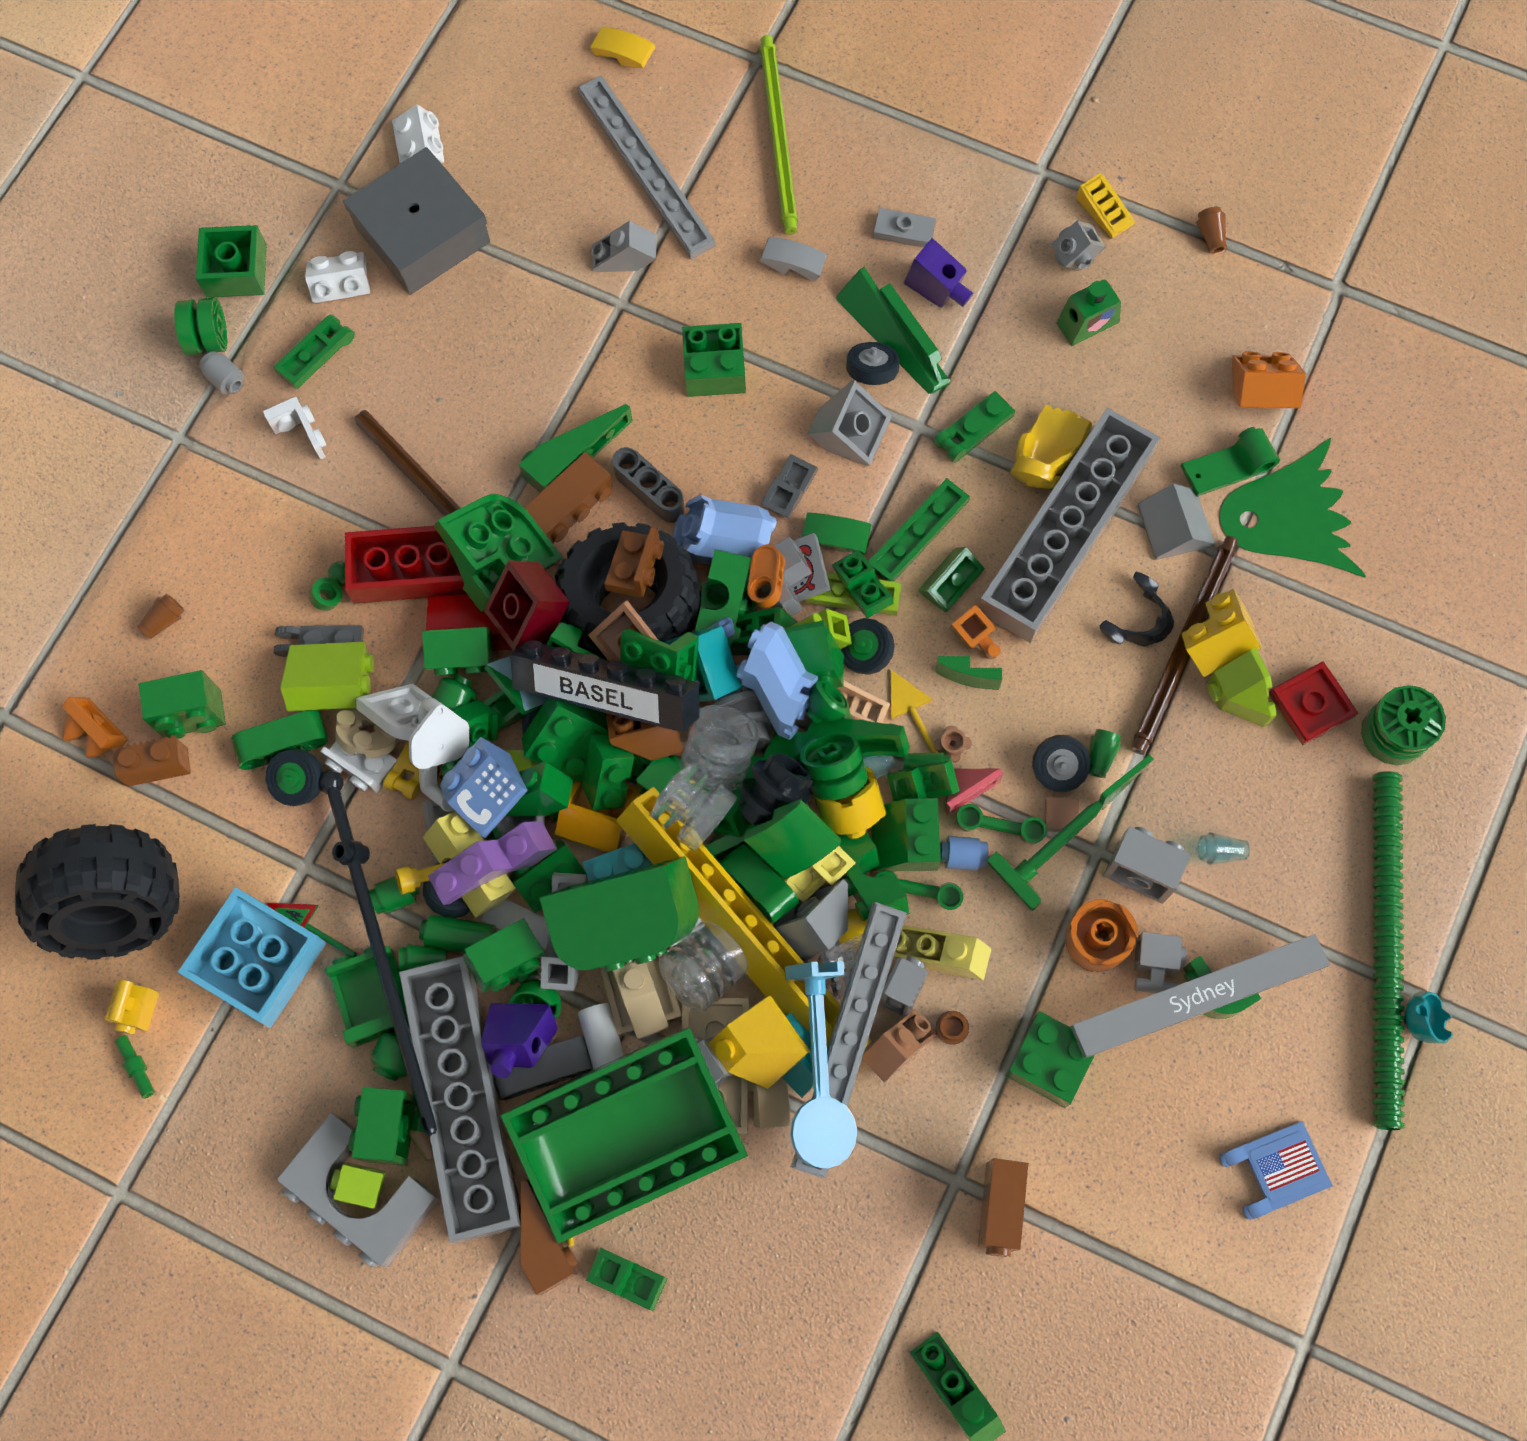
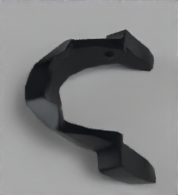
[1100,571,1175,647]

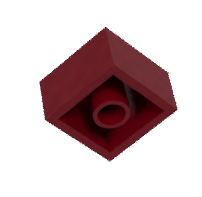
[484,561,570,651]

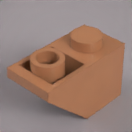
[862,1009,937,1082]

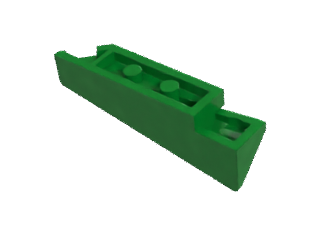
[836,267,950,394]

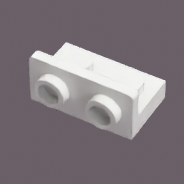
[320,741,397,794]

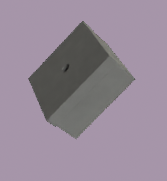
[343,147,490,295]

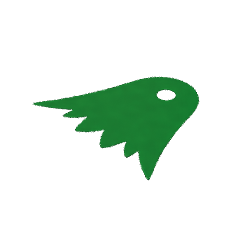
[1220,438,1366,577]

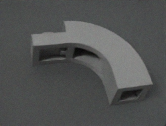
[541,872,587,991]

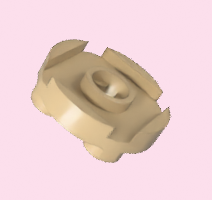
[335,708,398,758]

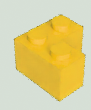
[1182,588,1262,677]

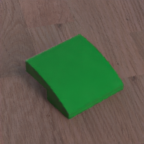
[744,799,841,879]

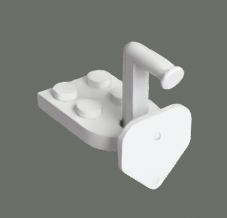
[356,684,469,812]

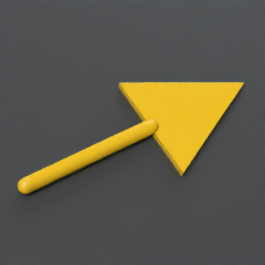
[891,670,938,752]

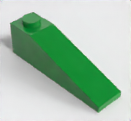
[519,404,633,493]

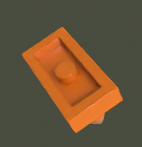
[62,697,128,758]

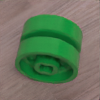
[174,297,228,356]
[800,732,868,800]

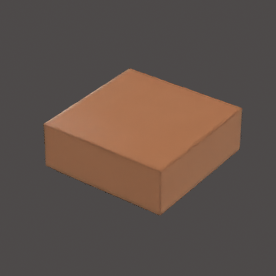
[1045,797,1079,832]

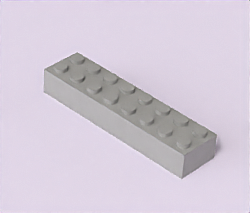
[979,408,1160,644]
[399,956,521,1244]

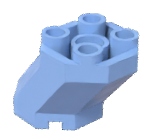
[672,495,777,569]
[737,622,818,740]

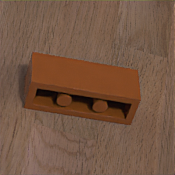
[524,452,613,544]

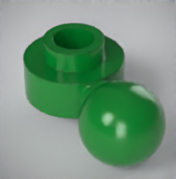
[309,561,345,611]

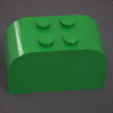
[540,856,699,972]

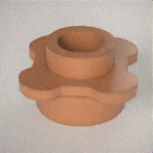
[934,725,972,763]

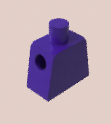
[904,238,974,307]
[481,1003,558,1078]

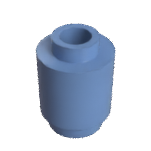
[940,836,988,871]

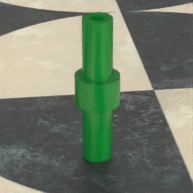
[115,1035,155,1099]

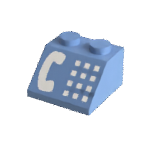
[439,737,527,838]

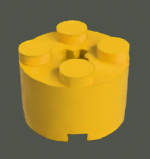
[814,766,886,839]

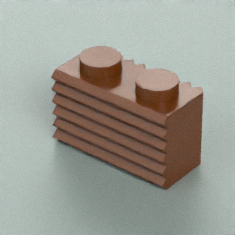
[112,735,191,787]

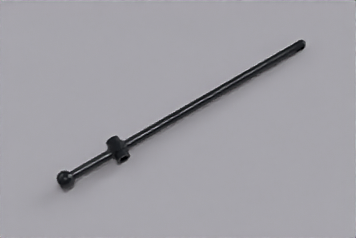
[319,770,437,1136]

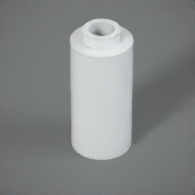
[578,1003,624,1069]

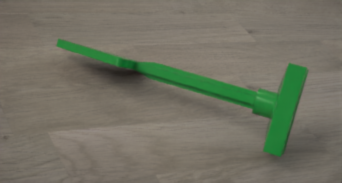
[987,754,1154,911]

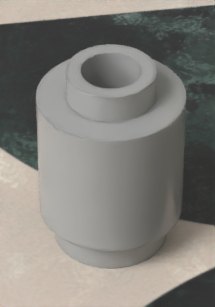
[199,351,244,394]

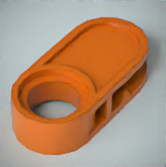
[748,544,785,608]

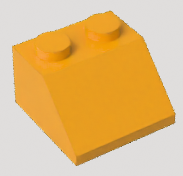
[555,780,640,852]

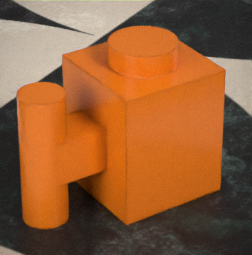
[949,604,1001,659]

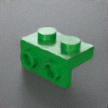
[508,839,586,914]

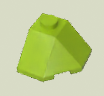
[1207,648,1276,727]

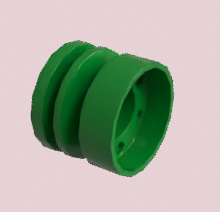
[1361,685,1446,766]

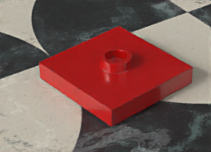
[1269,661,1359,746]

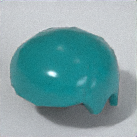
[1404,991,1453,1044]

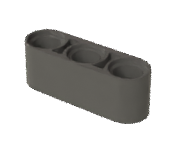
[612,447,685,523]
[493,1036,593,1100]

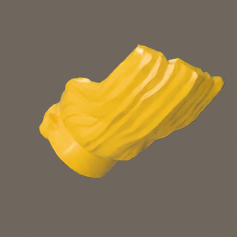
[1010,404,1092,489]

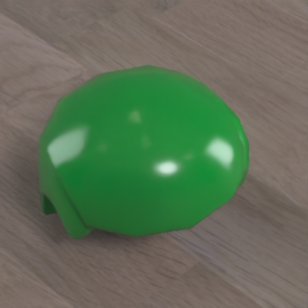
[509,979,562,1020]

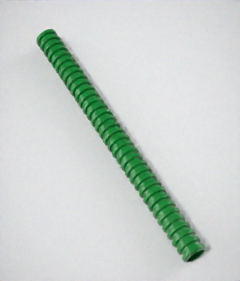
[1373,771,1405,1130]

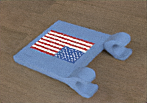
[1219,1121,1333,1220]

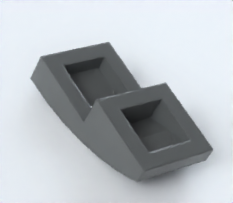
[761,454,818,519]

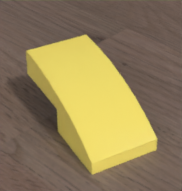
[781,846,856,903]

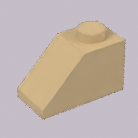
[613,962,669,1040]

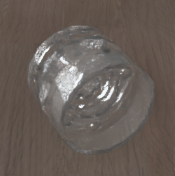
[680,705,760,791]
[649,761,738,852]
[658,922,748,1012]

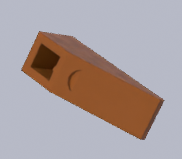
[520,1180,579,1295]

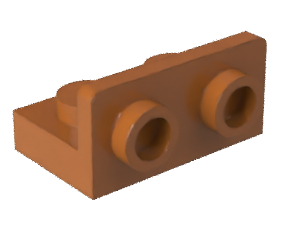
[605,527,664,598]

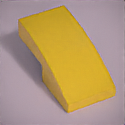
[590,26,655,68]

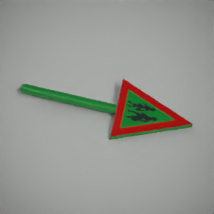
[267,903,357,958]

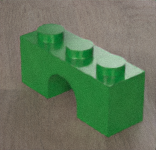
[695,549,752,648]
[838,832,910,921]

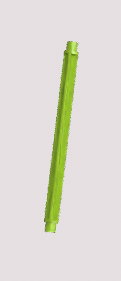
[759,35,798,235]

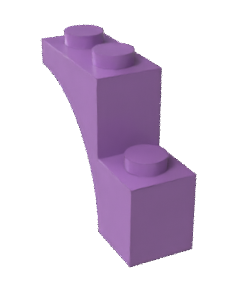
[428,821,557,905]

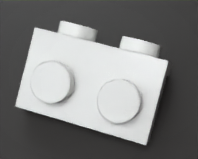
[392,104,445,164]
[305,251,370,303]

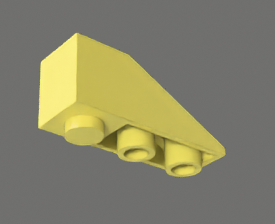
[893,926,991,980]

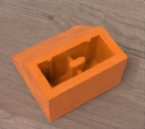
[1232,351,1306,408]

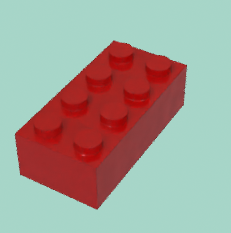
[345,525,467,604]

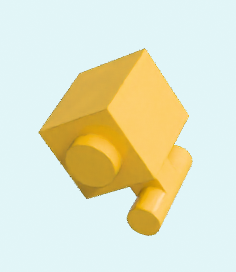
[105,980,159,1035]

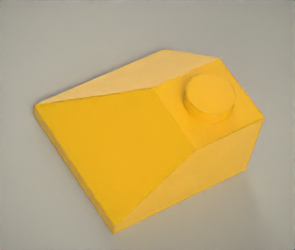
[708,995,811,1089]

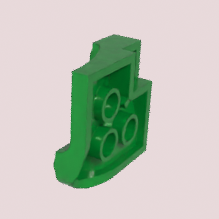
[434,493,563,613]

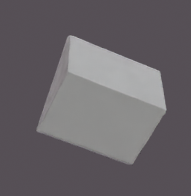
[1137,484,1215,560]

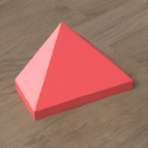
[944,768,1003,816]

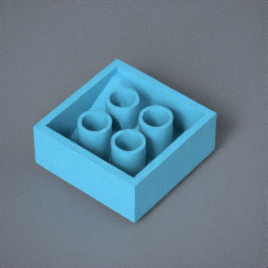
[178,887,327,1028]

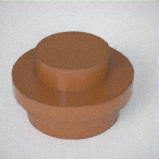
[936,1011,969,1045]

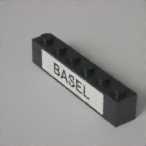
[510,640,700,733]

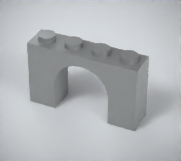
[277,1113,441,1268]

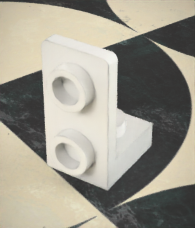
[263,397,326,460]

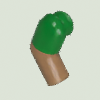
[409,1111,434,1161]

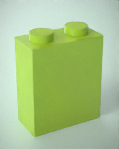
[280,642,374,711]

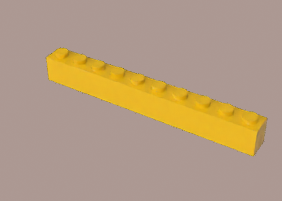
[616,787,871,1047]

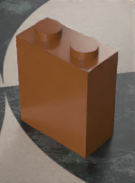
[978,1158,1029,1257]

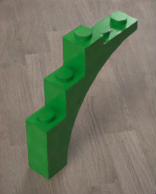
[704,710,910,837]

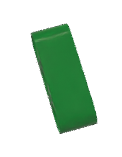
[231,710,328,770]
[718,844,799,924]

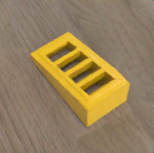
[1076,173,1135,239]

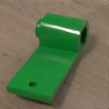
[1180,427,1280,497]

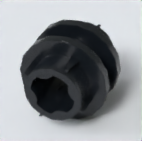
[738,753,813,826]

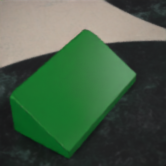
[918,547,985,612]

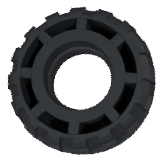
[555,522,700,660]
[15,824,180,960]

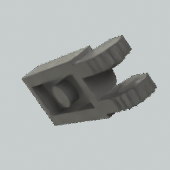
[273,625,364,657]

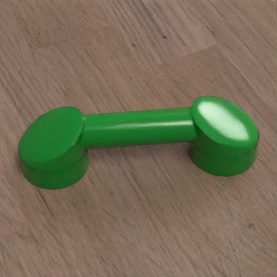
[956,804,1047,844]
[875,870,963,910]

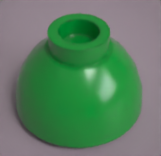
[806,680,849,723]

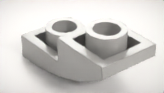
[760,237,827,282]

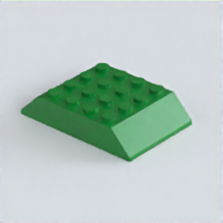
[501,1027,748,1244]

